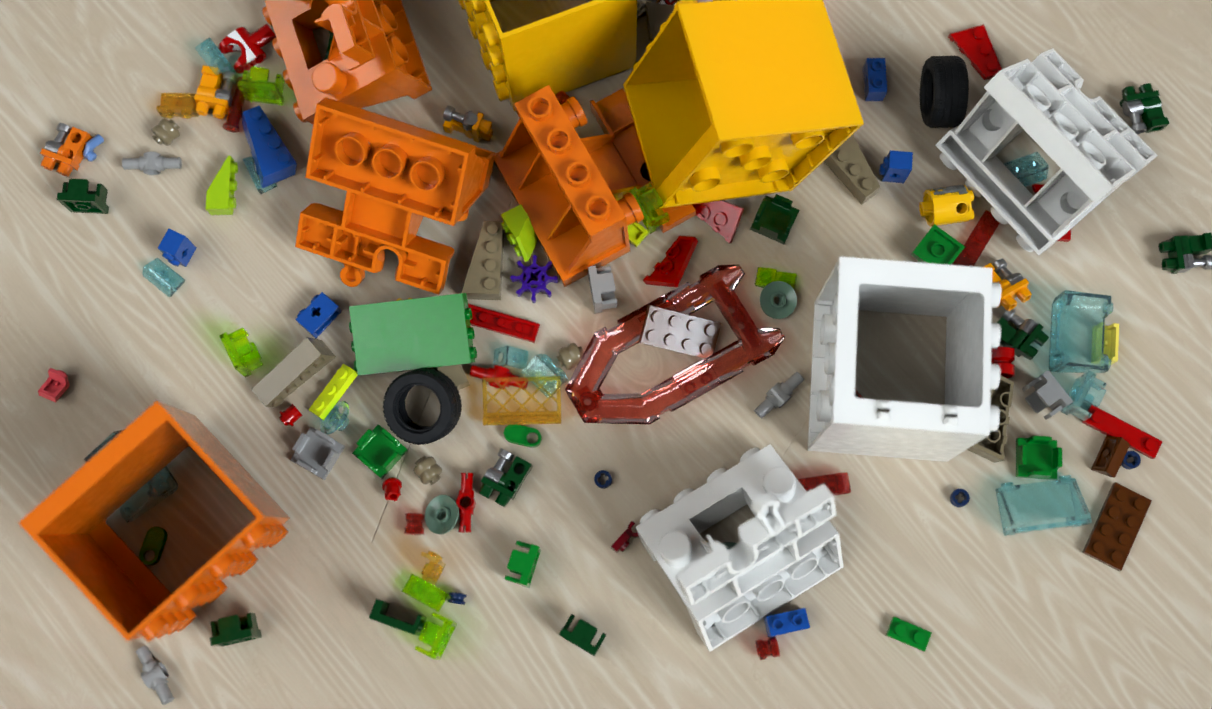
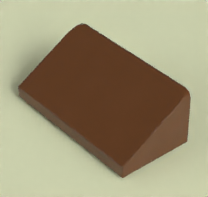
[1091,436,1130,478]

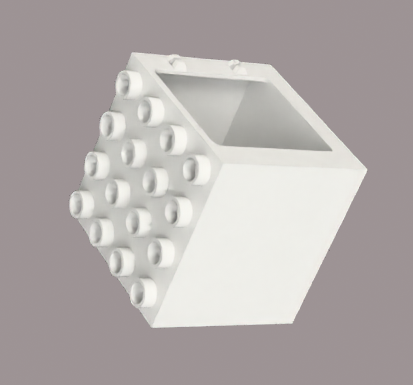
[808,257,1001,462]

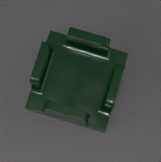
[57,179,109,214]
[750,194,800,244]
[210,613,262,647]
[559,614,607,657]

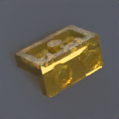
[156,93,198,119]
[420,550,446,585]

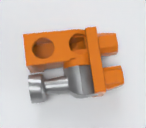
[40,123,93,177]

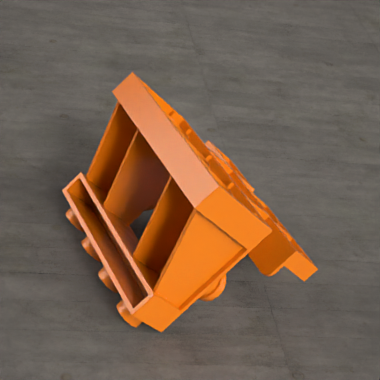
[262,0,433,124]
[494,85,696,287]
[295,97,496,295]

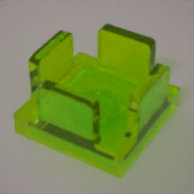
[238,67,285,105]
[629,183,670,234]
[219,328,263,378]
[415,612,458,660]

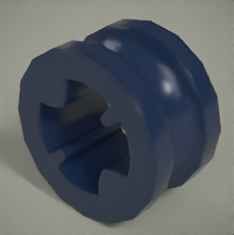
[1121,451,1141,470]
[594,470,612,489]
[950,489,970,508]
[448,592,467,605]

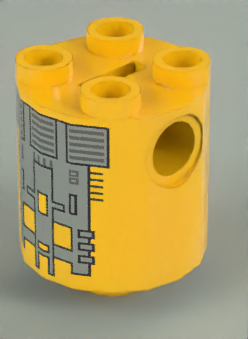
[919,184,974,227]

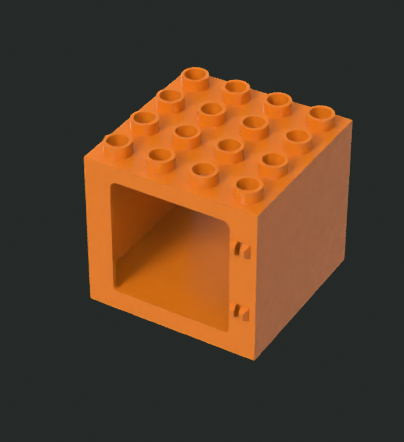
[19,401,290,642]

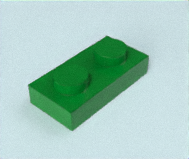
[886,617,932,652]

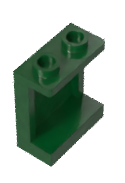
[369,599,428,636]

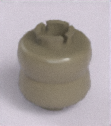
[152,119,180,146]
[556,343,586,370]
[414,456,442,485]

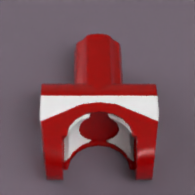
[218,24,276,73]

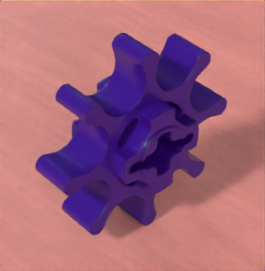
[510,255,558,303]

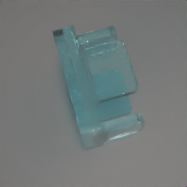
[1060,370,1107,421]

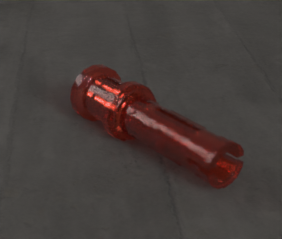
[223,77,250,133]

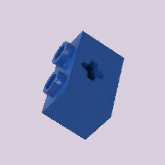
[863,58,887,101]
[879,150,913,183]
[158,229,196,267]
[295,292,342,339]
[764,608,810,637]

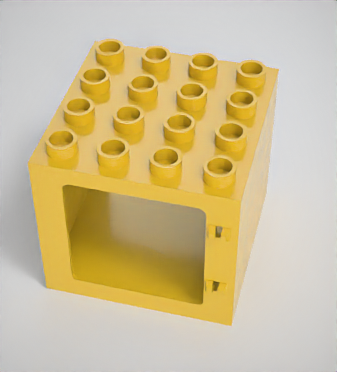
[458,0,637,111]
[623,0,864,209]

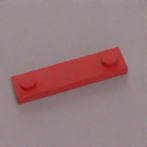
[1082,405,1163,459]

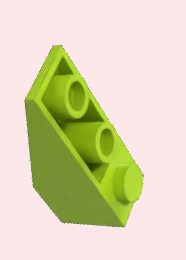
[206,156,238,215]

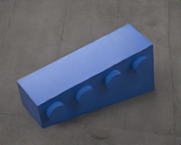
[242,105,297,188]

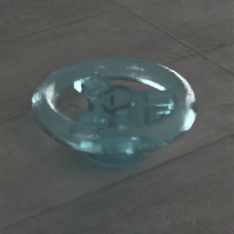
[320,401,349,435]

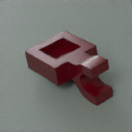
[611,521,639,553]

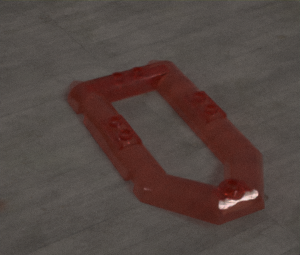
[565,264,785,425]

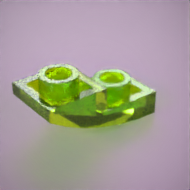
[755,267,797,290]
[401,574,449,612]

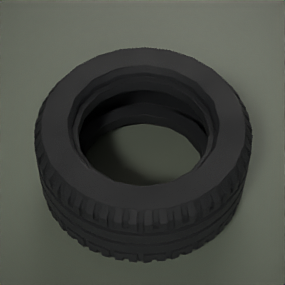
[920,56,969,128]
[383,368,462,445]

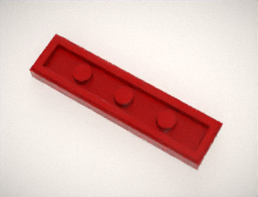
[468,304,540,343]

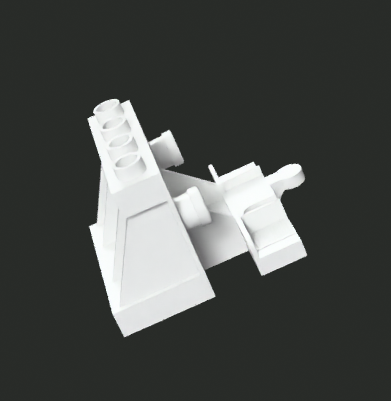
[936,48,1158,255]
[635,444,844,652]

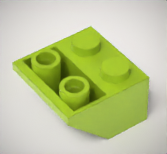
[501,204,538,262]

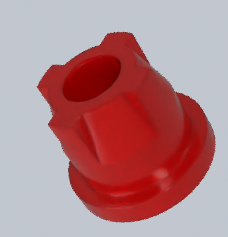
[279,404,303,427]
[382,478,402,501]

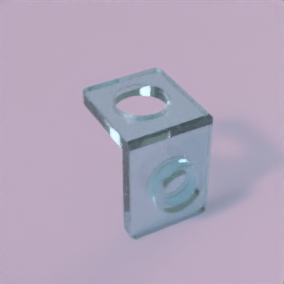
[493,346,528,370]

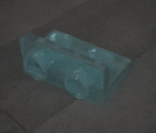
[195,37,236,75]
[1004,152,1049,187]
[521,354,569,398]

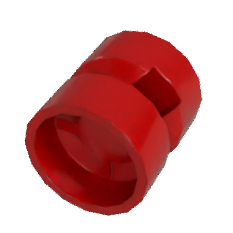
[991,347,1015,378]

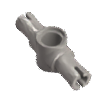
[122,152,182,175]
[754,372,804,419]
[136,646,174,705]

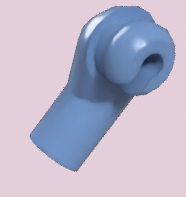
[83,134,104,161]

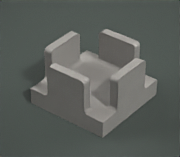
[588,266,617,314]
[1022,370,1073,420]
[290,427,345,480]

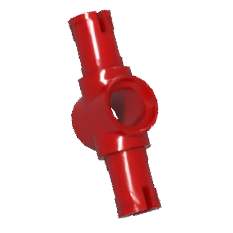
[470,365,528,389]
[456,473,476,533]

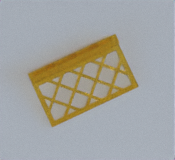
[482,376,562,425]

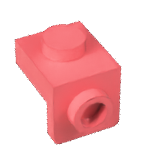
[38,368,70,402]

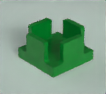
[911,224,965,265]
[352,424,408,479]
[1016,436,1062,480]
[505,541,541,588]

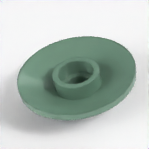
[760,281,797,319]
[425,495,459,534]

